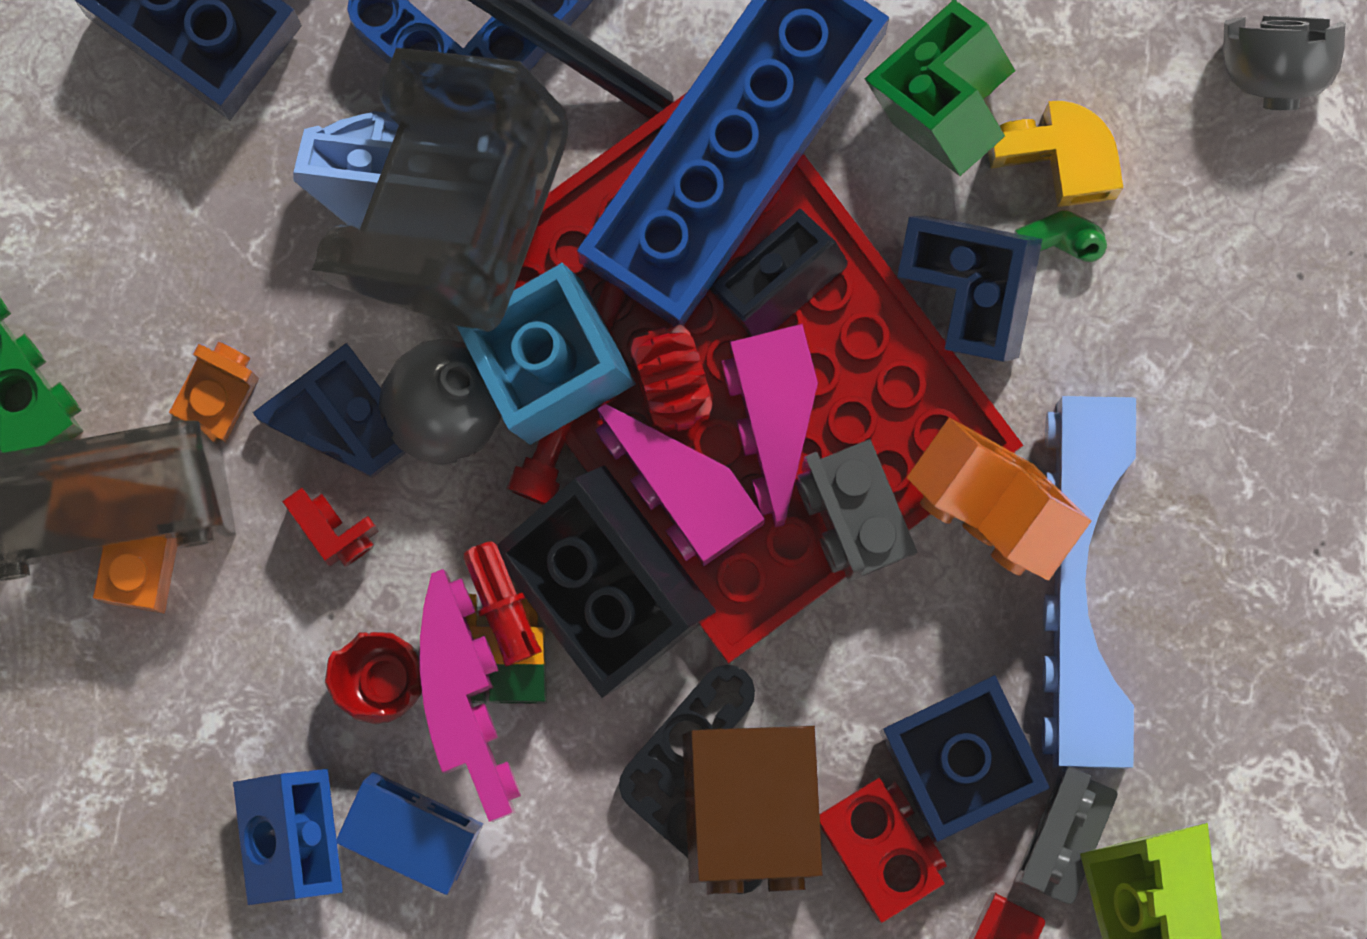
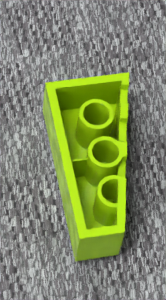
[1080,823,1222,939]

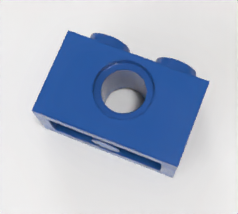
[233,769,343,905]

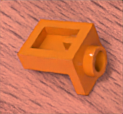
[169,342,259,443]

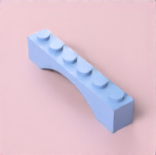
[1042,396,1136,769]

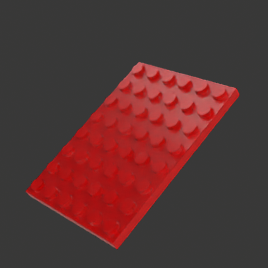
[440,93,1024,664]

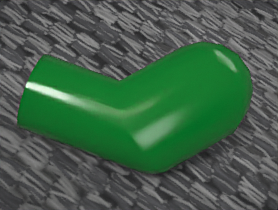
[1014,210,1107,262]

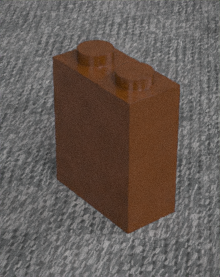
[682,726,823,895]

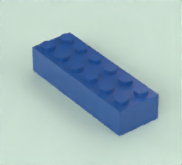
[577,0,889,326]

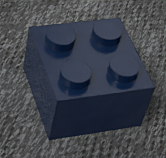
[879,675,1050,842]

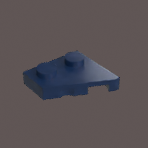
[252,343,406,478]

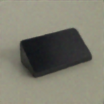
[710,208,848,337]

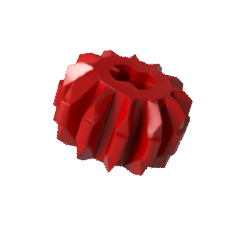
[630,325,713,433]

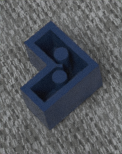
[897,215,1042,362]

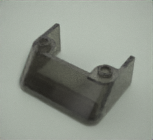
[0,421,236,581]

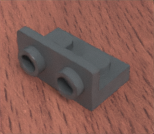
[1014,766,1118,904]

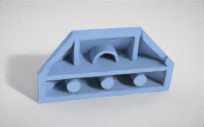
[293,111,546,245]

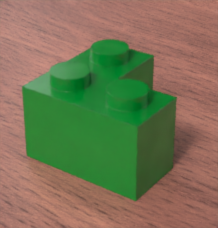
[864,0,1016,176]

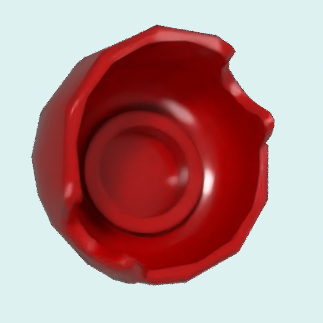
[325,632,422,725]

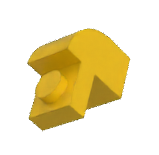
[988,101,1124,207]

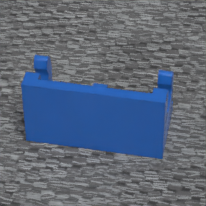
[336,772,484,895]

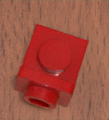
[282,487,379,567]

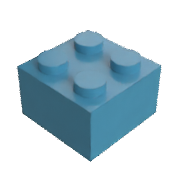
[456,263,636,445]

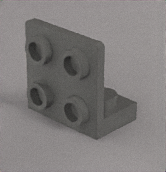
[796,439,918,582]

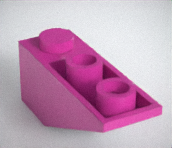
[721,324,818,527]
[595,404,765,567]

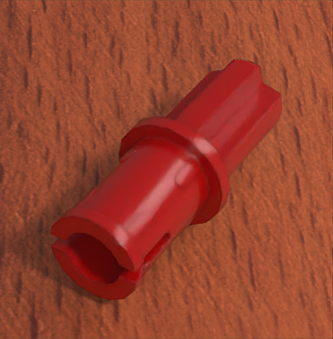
[463,542,542,667]

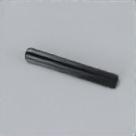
[468,0,674,119]

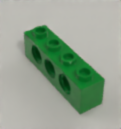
[0,298,83,474]

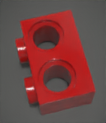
[819,777,947,923]

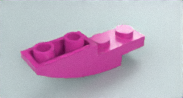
[420,569,521,822]

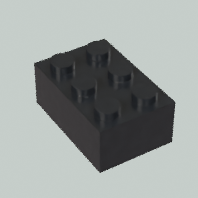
[497,465,717,698]

